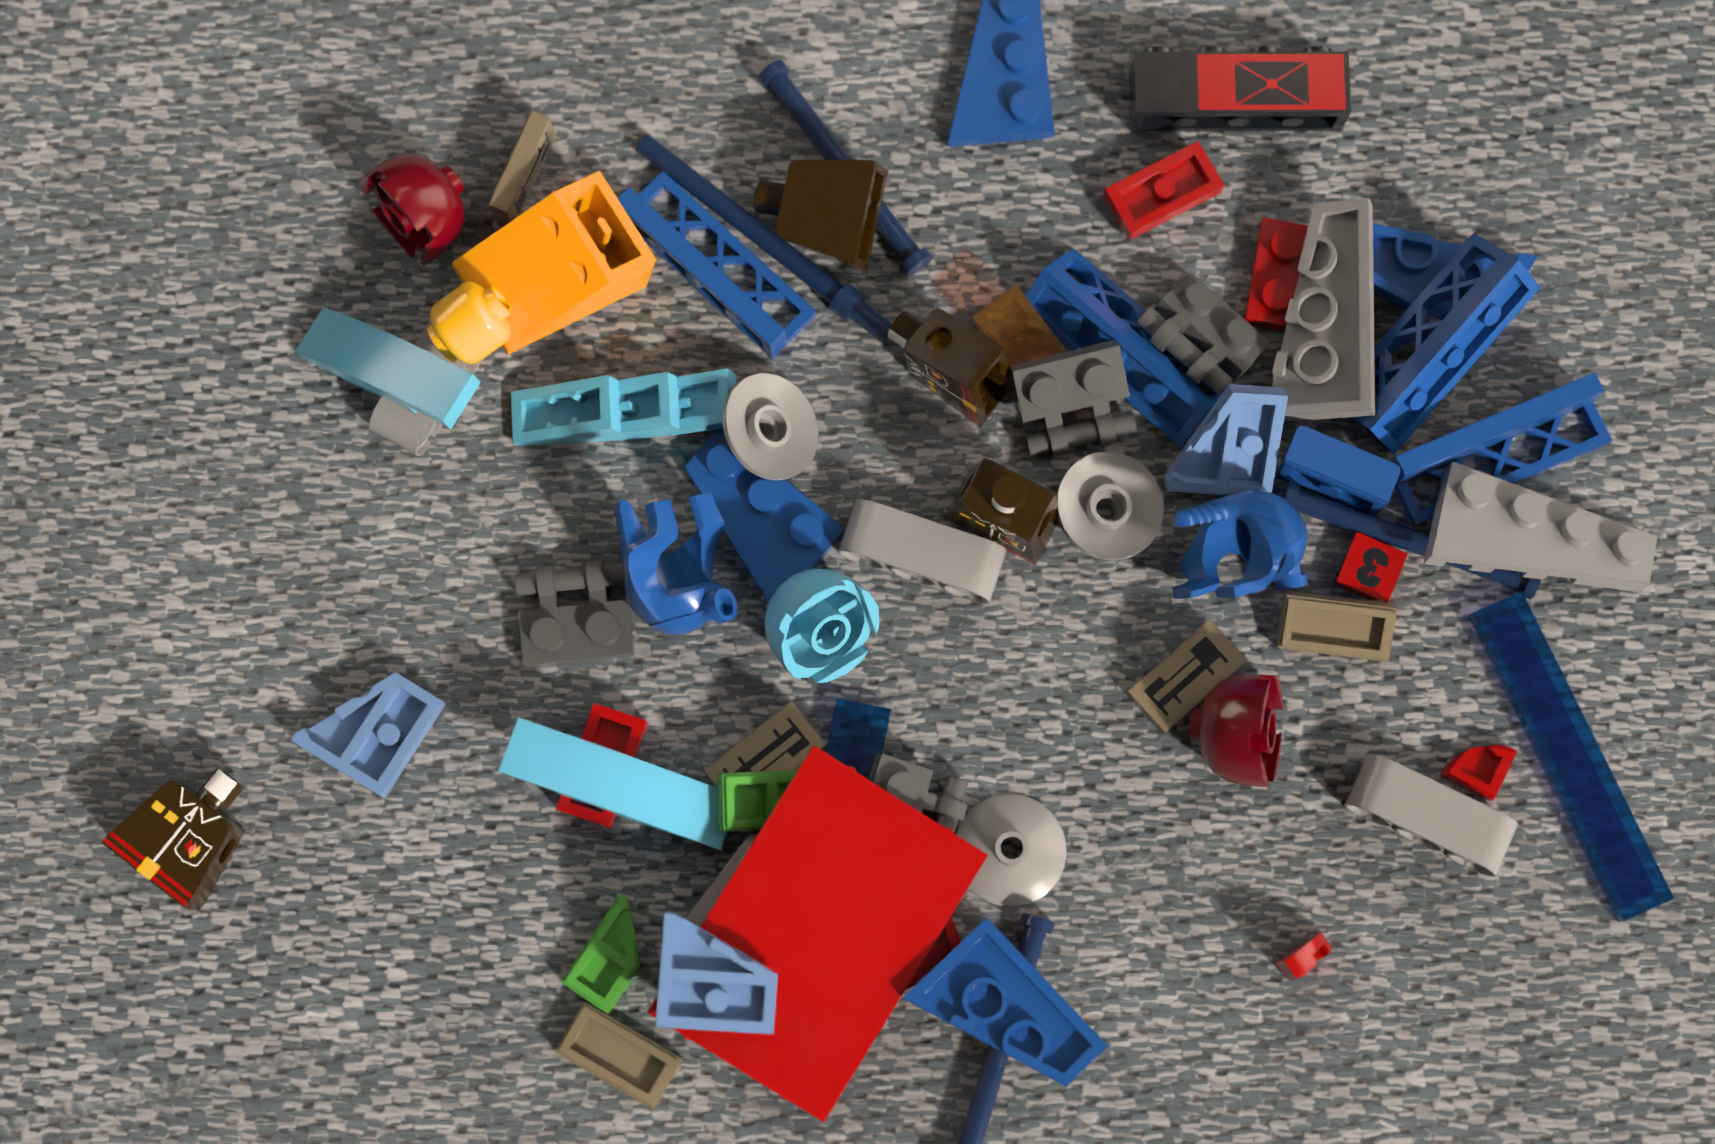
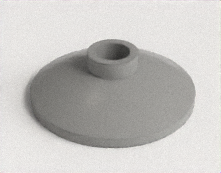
[722,373,819,481]
[1056,452,1164,560]
[956,794,1066,907]

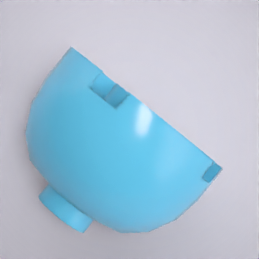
[764,569,880,683]

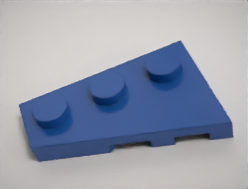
[948,0,1054,147]
[1373,223,1537,323]
[685,429,845,603]
[903,917,1108,1087]

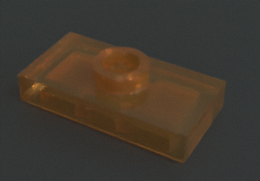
[972,284,1067,368]

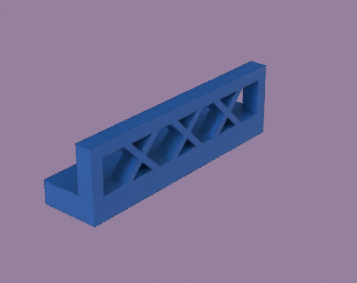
[618,171,817,359]
[1349,233,1541,455]
[1018,248,1231,447]
[1391,372,1613,527]

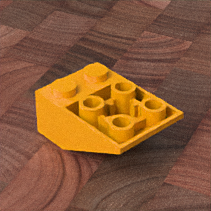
[452,170,656,355]

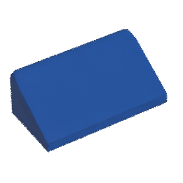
[1275,426,1401,516]

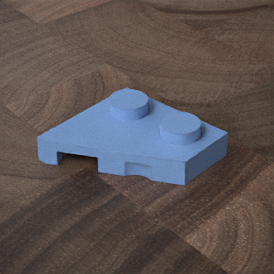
[1163,384,1288,495]
[290,672,446,799]
[656,911,778,1034]

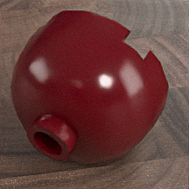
[360,153,465,266]
[1190,674,1283,787]

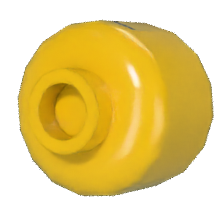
[427,282,513,364]

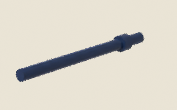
[636,134,892,344]

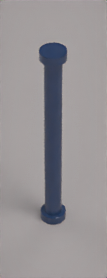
[758,60,933,277]
[1283,480,1541,600]
[958,913,1055,1144]

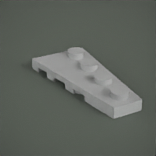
[1271,198,1375,422]
[1423,461,1658,592]

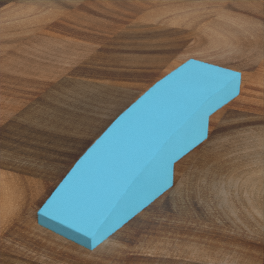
[295,307,481,429]
[511,368,736,446]
[498,717,729,851]

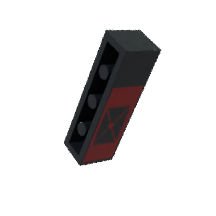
[1129,46,1351,131]

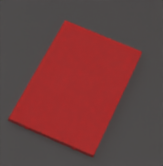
[647,745,988,1122]

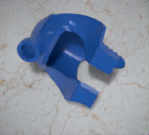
[1172,489,1308,599]
[614,492,737,635]

